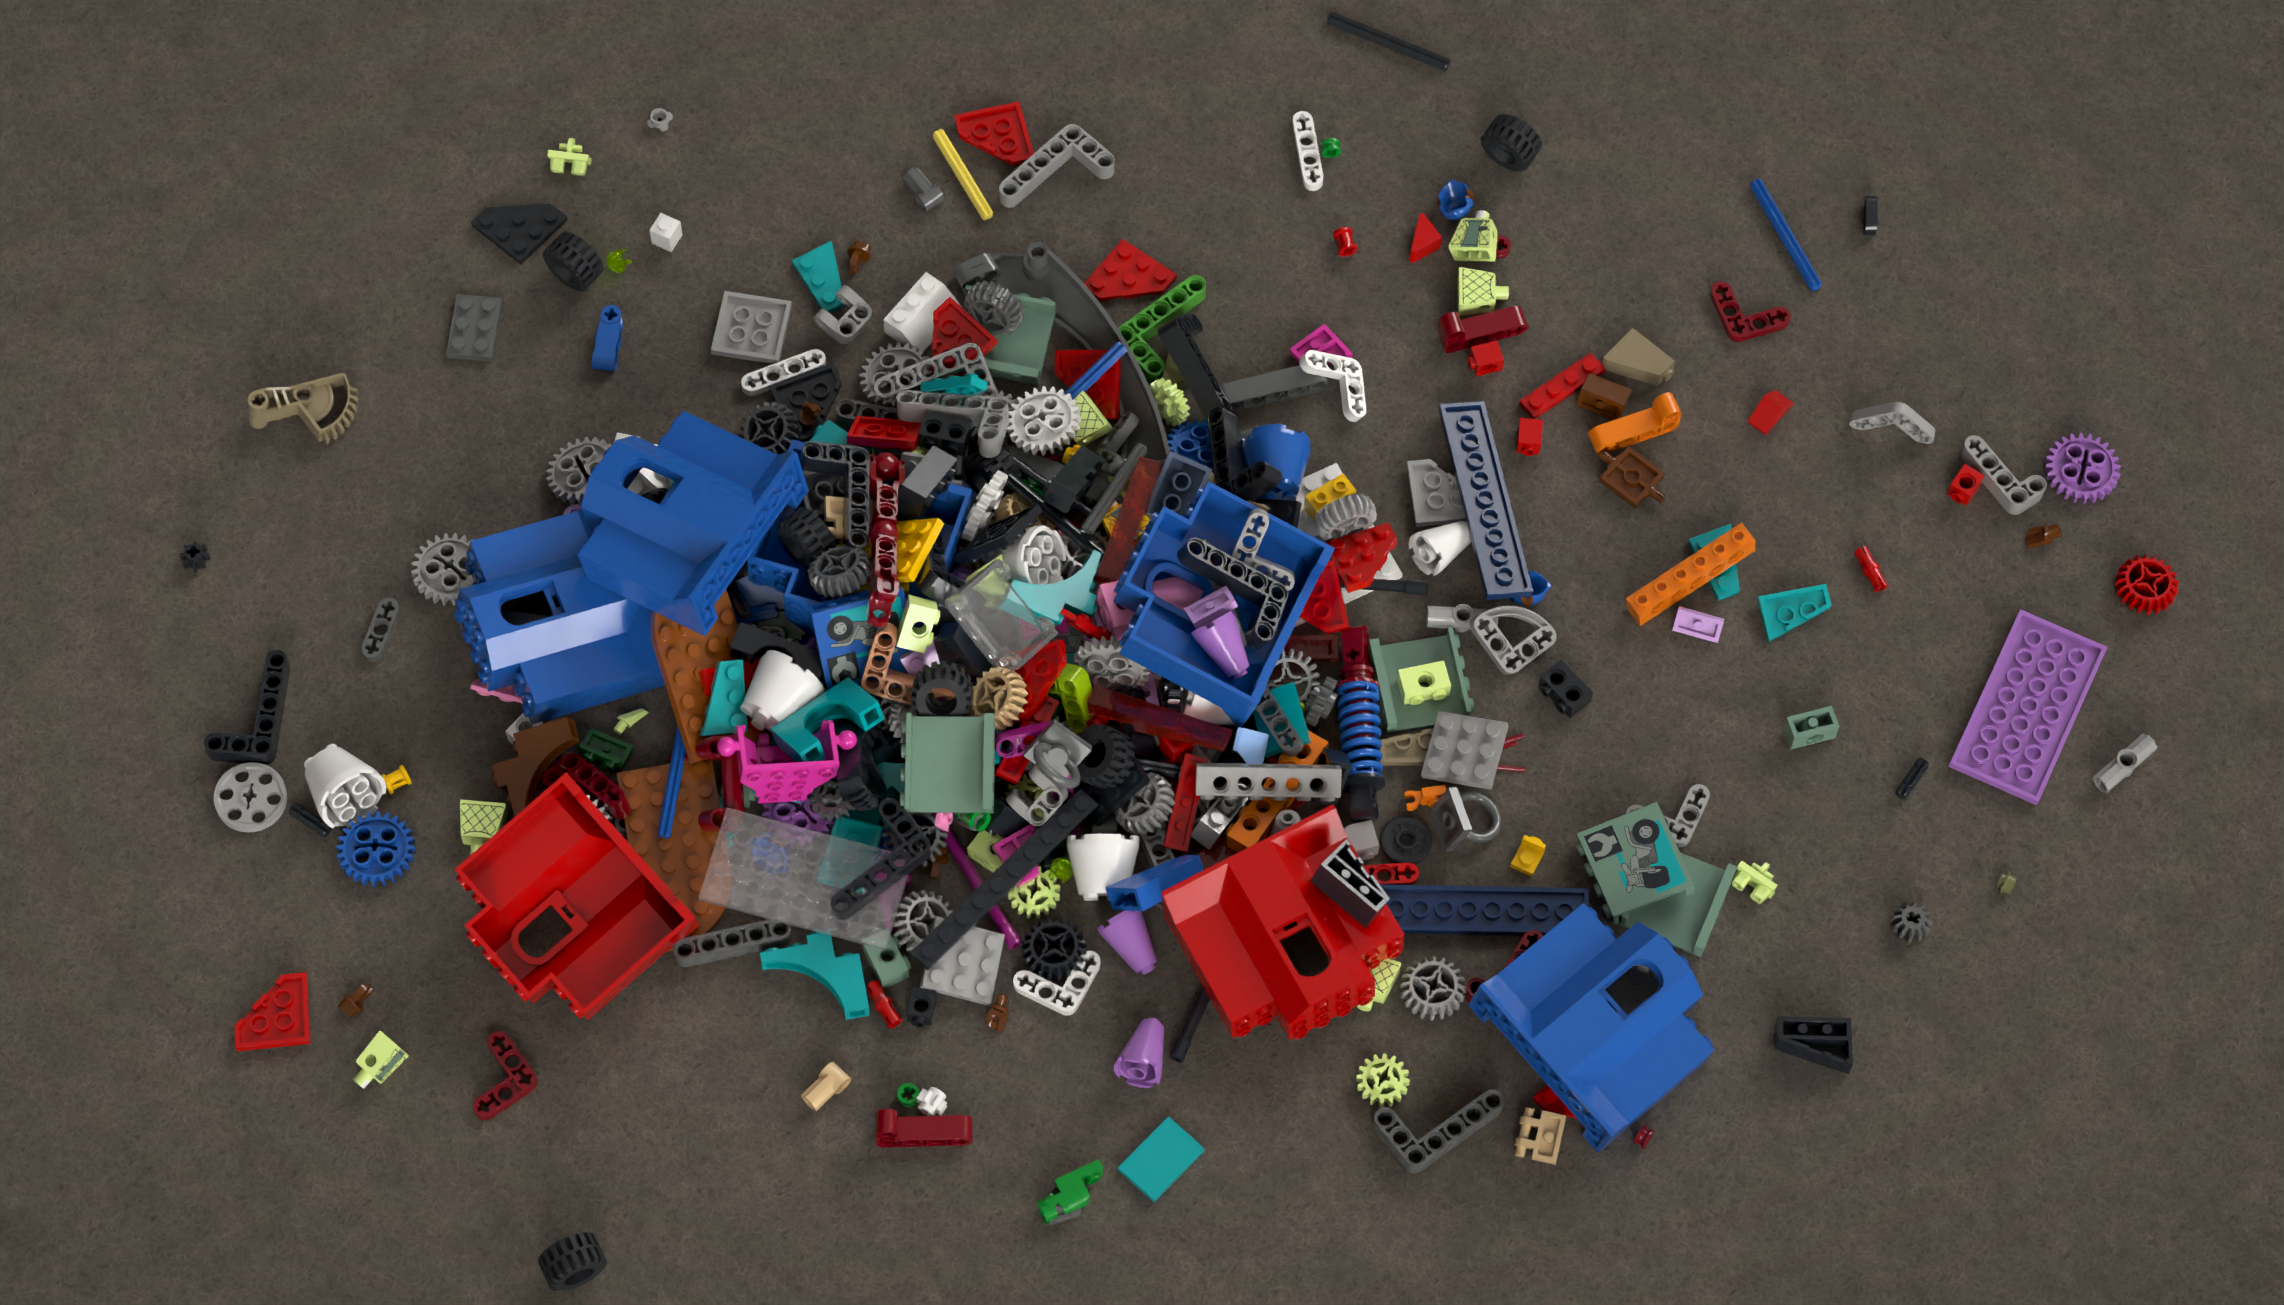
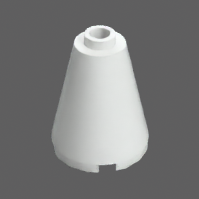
[1409,521,1471,576]

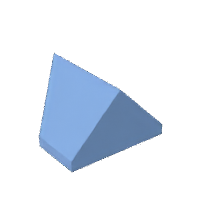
[1233,727,1269,764]

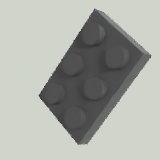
[446,294,503,362]

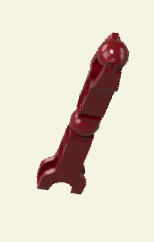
[866,452,905,627]

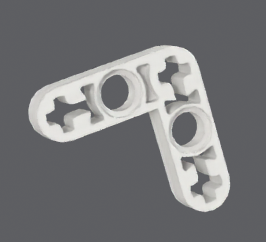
[1299,350,1366,422]
[1013,951,1101,1015]

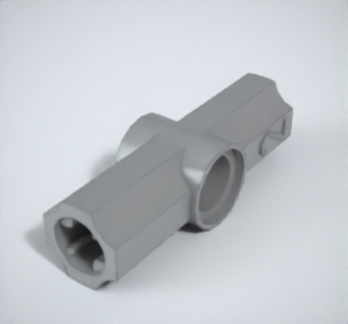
[1426,604,1498,633]
[2092,734,2157,793]

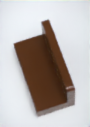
[1576,374,1632,420]

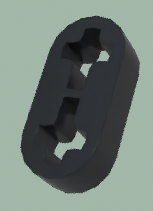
[1863,195,1878,236]

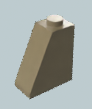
[1602,328,1675,386]

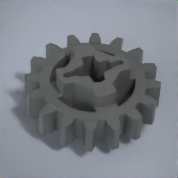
[1305,677,1338,727]
[809,776,856,821]

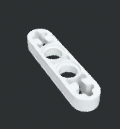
[1292,111,1323,191]
[741,349,826,396]

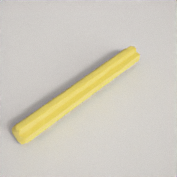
[933,129,993,220]

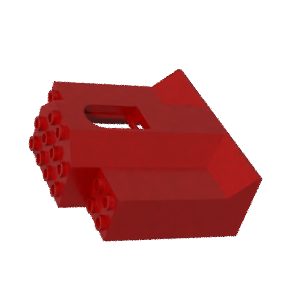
[454,772,700,1020]
[1161,805,1404,1041]

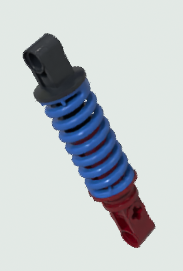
[1335,625,1386,823]

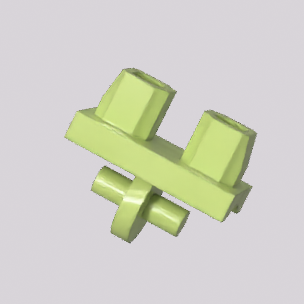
[548,138,592,176]
[1731,861,1777,904]

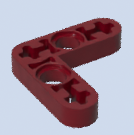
[1710,281,1791,342]
[473,1031,537,1120]

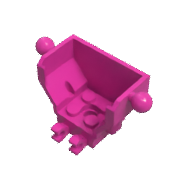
[717,720,857,803]

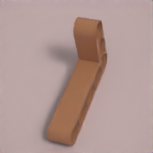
[861,623,972,717]

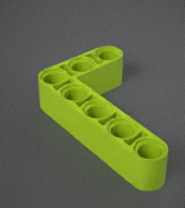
[993,664,1097,735]

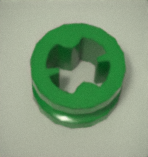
[1320,138,1341,158]
[897,1083,919,1108]

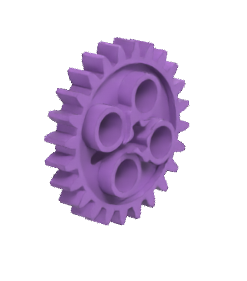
[2044,433,2121,504]
[762,787,836,849]

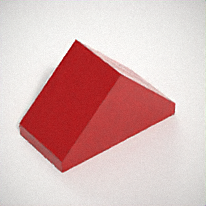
[1409,213,1442,263]
[1748,390,1794,435]

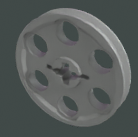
[214,762,287,832]

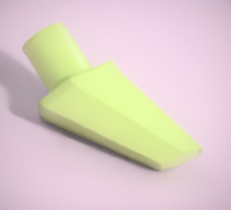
[613,708,649,735]

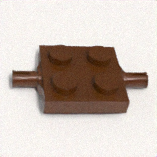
[1598,446,1666,508]

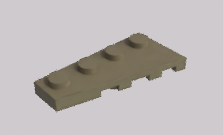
[1379,728,1434,766]

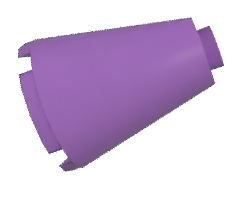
[1191,610,1249,679]
[1097,910,1157,975]
[1113,1018,1164,1088]

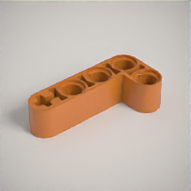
[1588,392,1682,455]

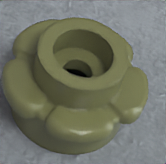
[1997,872,2017,895]

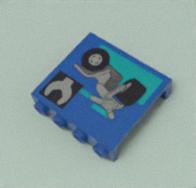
[806,584,911,691]

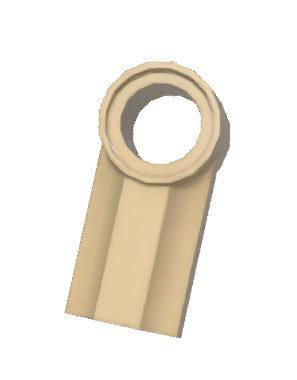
[801,1062,851,1111]

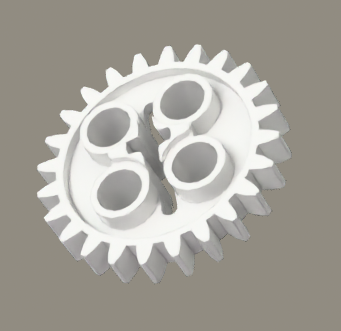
[1007,386,1082,456]
[962,470,1008,541]

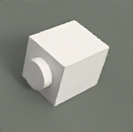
[650,213,682,252]

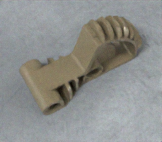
[248,373,358,444]

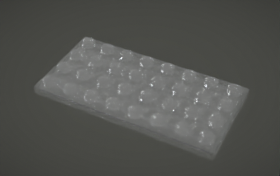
[699,808,909,950]

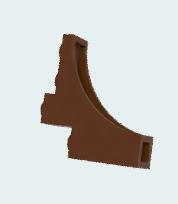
[492,717,580,819]

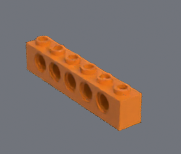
[1626,522,1755,626]
[1225,730,1328,852]

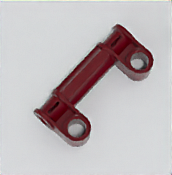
[695,735,746,833]

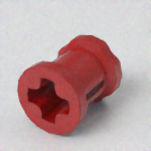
[1333,227,1358,257]

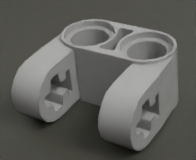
[813,285,872,344]
[1006,764,1068,826]

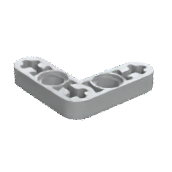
[1849,402,1936,444]
[1231,508,1295,591]
[1626,784,1710,848]

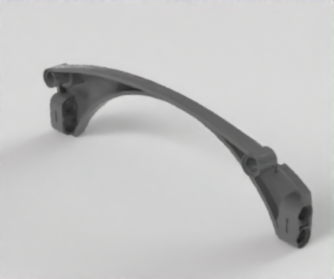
[953,242,1170,543]

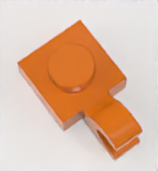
[1404,785,1446,811]

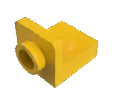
[1510,835,1546,877]

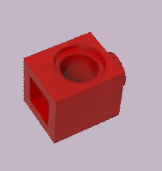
[1467,341,1504,377]
[1516,418,1543,456]
[1947,464,1985,506]
[1159,725,1193,764]

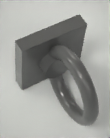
[1023,719,1092,789]
[1429,787,1502,852]

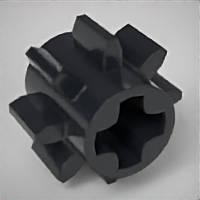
[179,541,211,572]

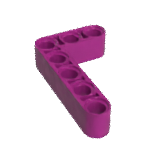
[995,722,1080,839]

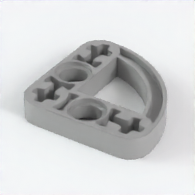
[1470,606,1557,675]

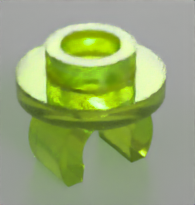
[607,249,632,273]
[1049,858,1074,883]

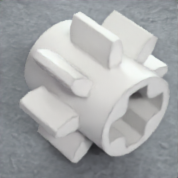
[917,1087,947,1116]

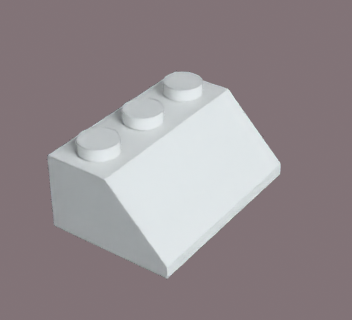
[884,272,962,352]

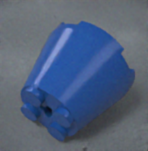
[1241,424,1311,501]

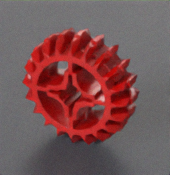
[2114,553,2179,616]

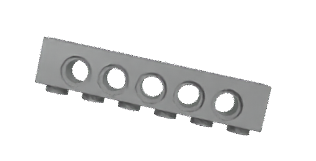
[1195,763,1342,802]

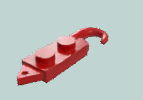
[1060,608,1116,641]

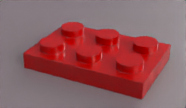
[847,416,922,451]

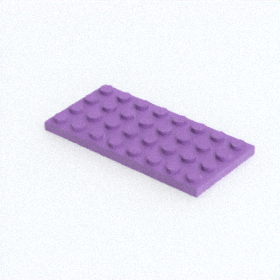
[1949,609,2107,805]

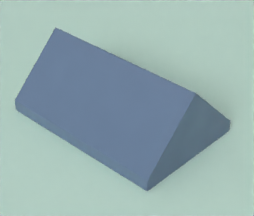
[1143,451,1212,519]

